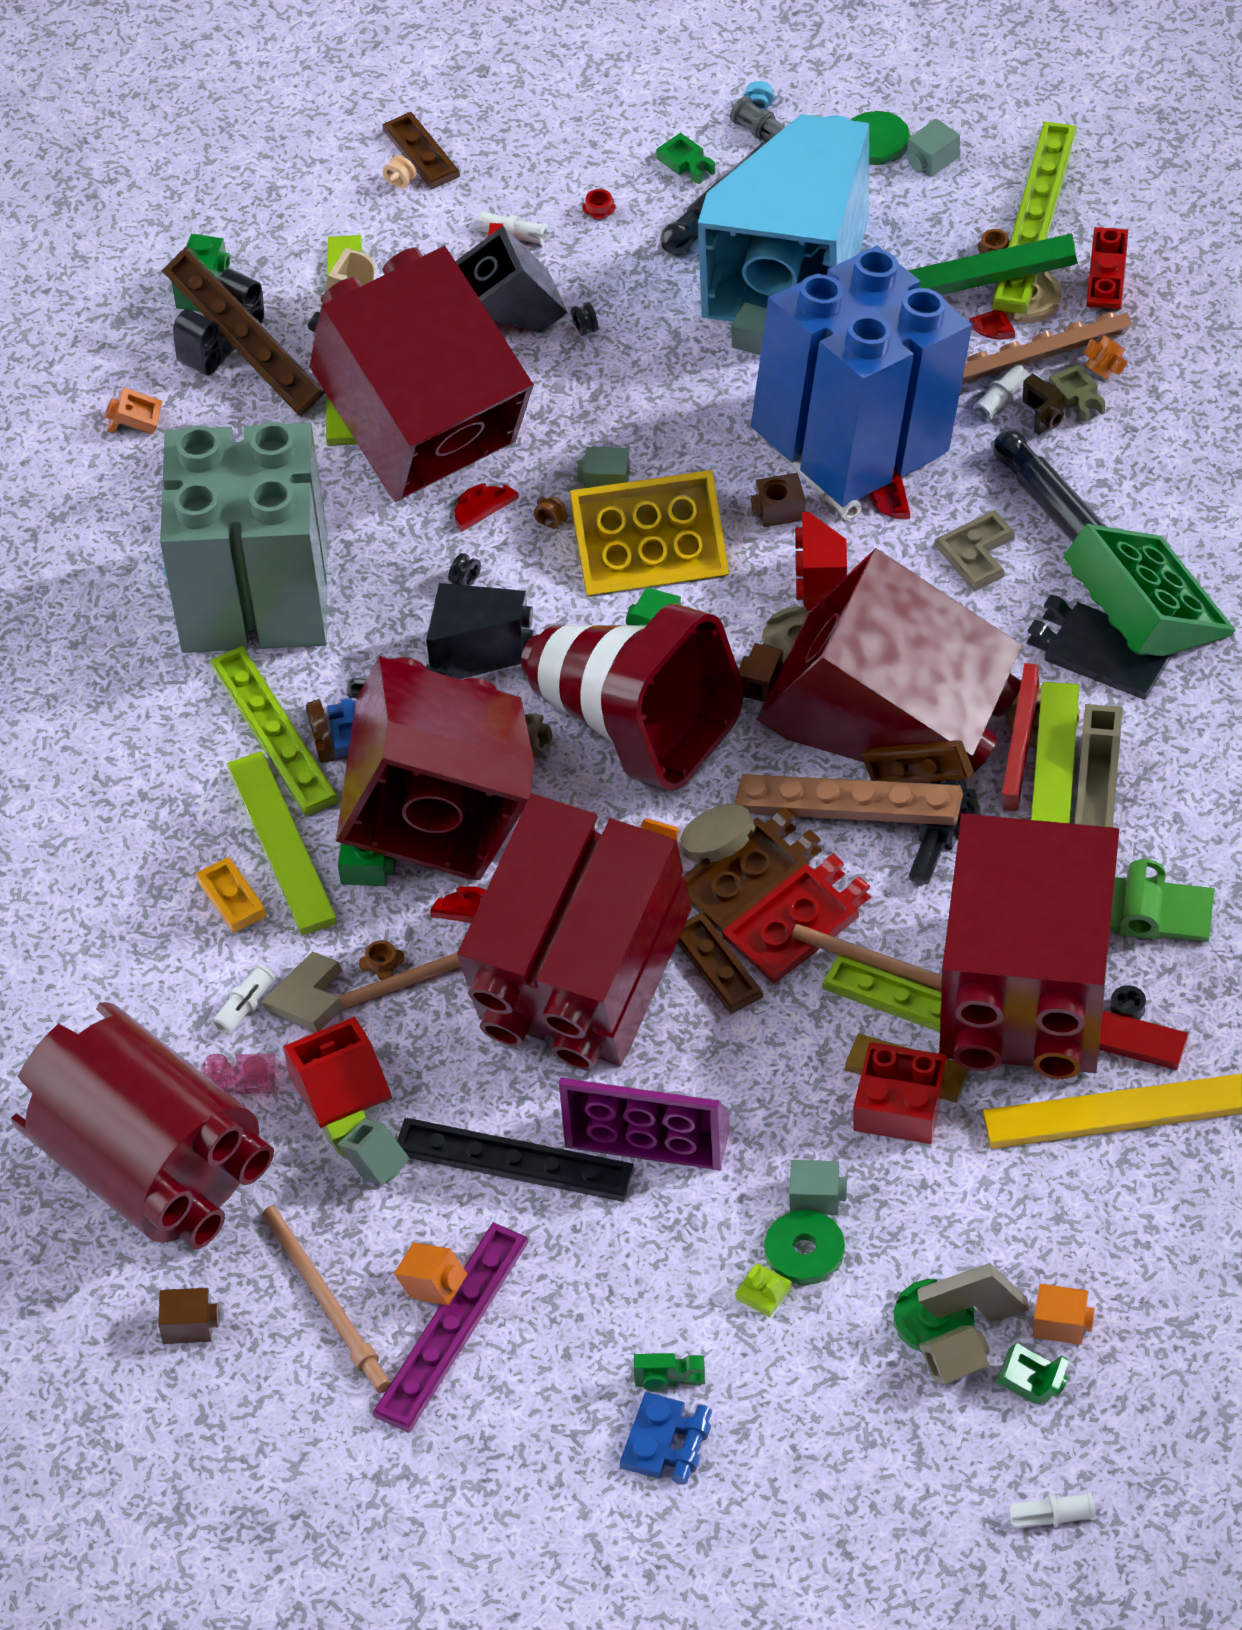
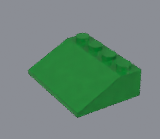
[1063,524,1236,656]

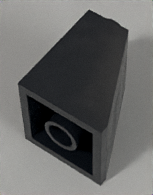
[455,226,568,333]
[426,583,535,679]

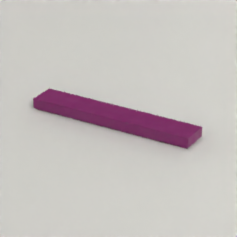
[373,1222,529,1433]

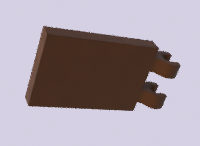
[683,808,822,933]

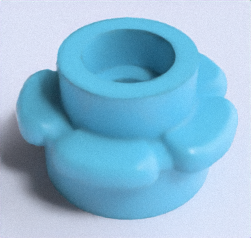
[742,81,775,110]

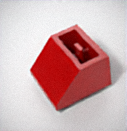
[795,512,847,611]
[283,1016,392,1129]
[853,1042,947,1144]

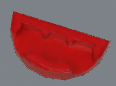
[869,465,910,519]
[455,483,519,532]
[430,886,486,923]

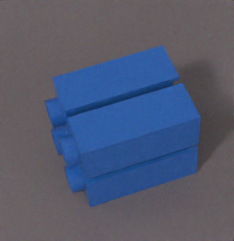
[751,245,972,507]

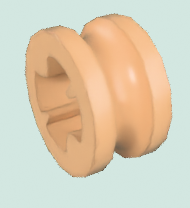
[382,155,417,189]

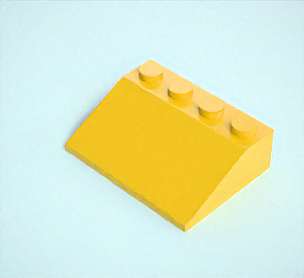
[569,470,729,596]

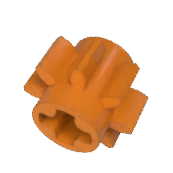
[1083,335,1128,379]

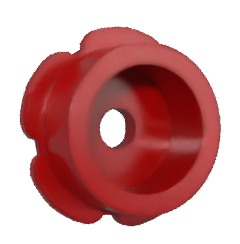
[582,189,616,219]

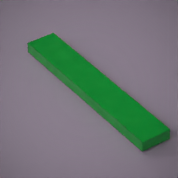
[908,233,1078,295]

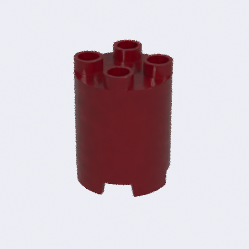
[10,1002,274,1250]

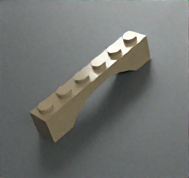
[1075,704,1123,827]

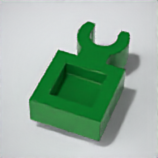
[656,132,715,184]
[634,1353,705,1392]

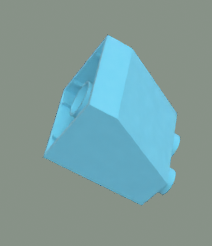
[698,114,869,322]

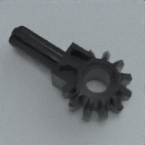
[908,780,980,886]

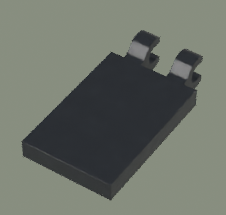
[1027,595,1174,700]

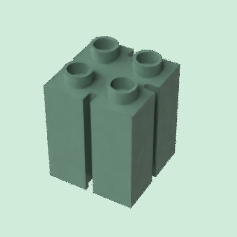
[160,422,328,653]

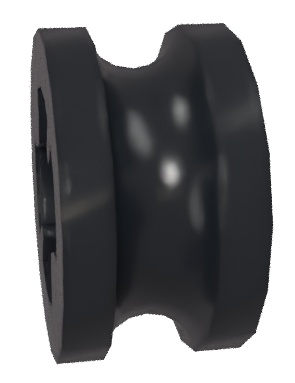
[571,301,599,336]
[448,553,481,586]
[1110,985,1146,1020]

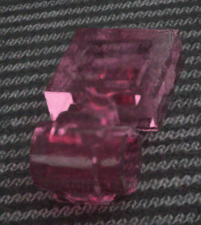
[201,1053,276,1094]

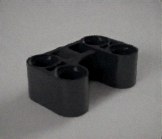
[173,268,265,376]

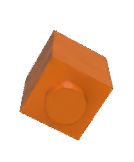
[394,1242,468,1306]
[1033,1284,1095,1345]

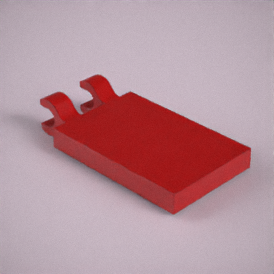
[722,854,871,984]

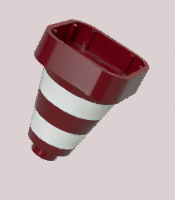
[521,604,744,791]

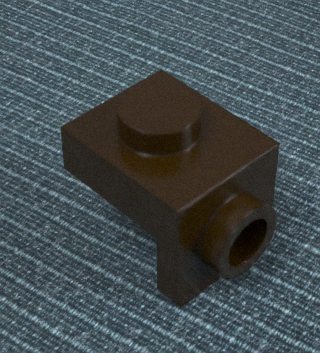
[1022,373,1064,435]

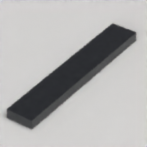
[397,1117,634,1202]

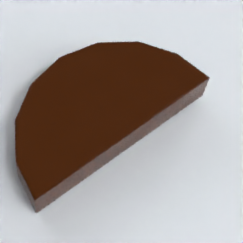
[306,699,334,763]

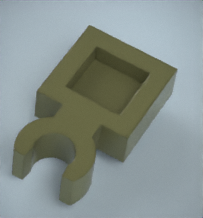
[1049,364,1105,422]

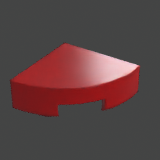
[969,310,1015,339]

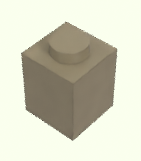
[919,1326,989,1384]

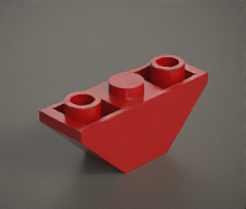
[1086,227,1129,309]

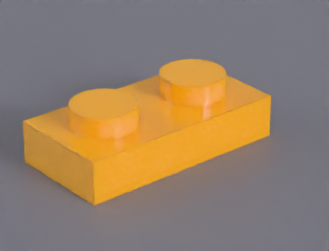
[196,857,267,933]

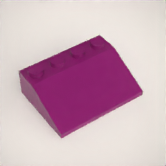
[559,1077,730,1171]

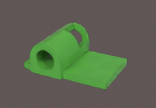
[1111,859,1215,942]

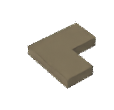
[934,510,1015,592]
[261,951,343,1032]
[917,1263,1029,1321]

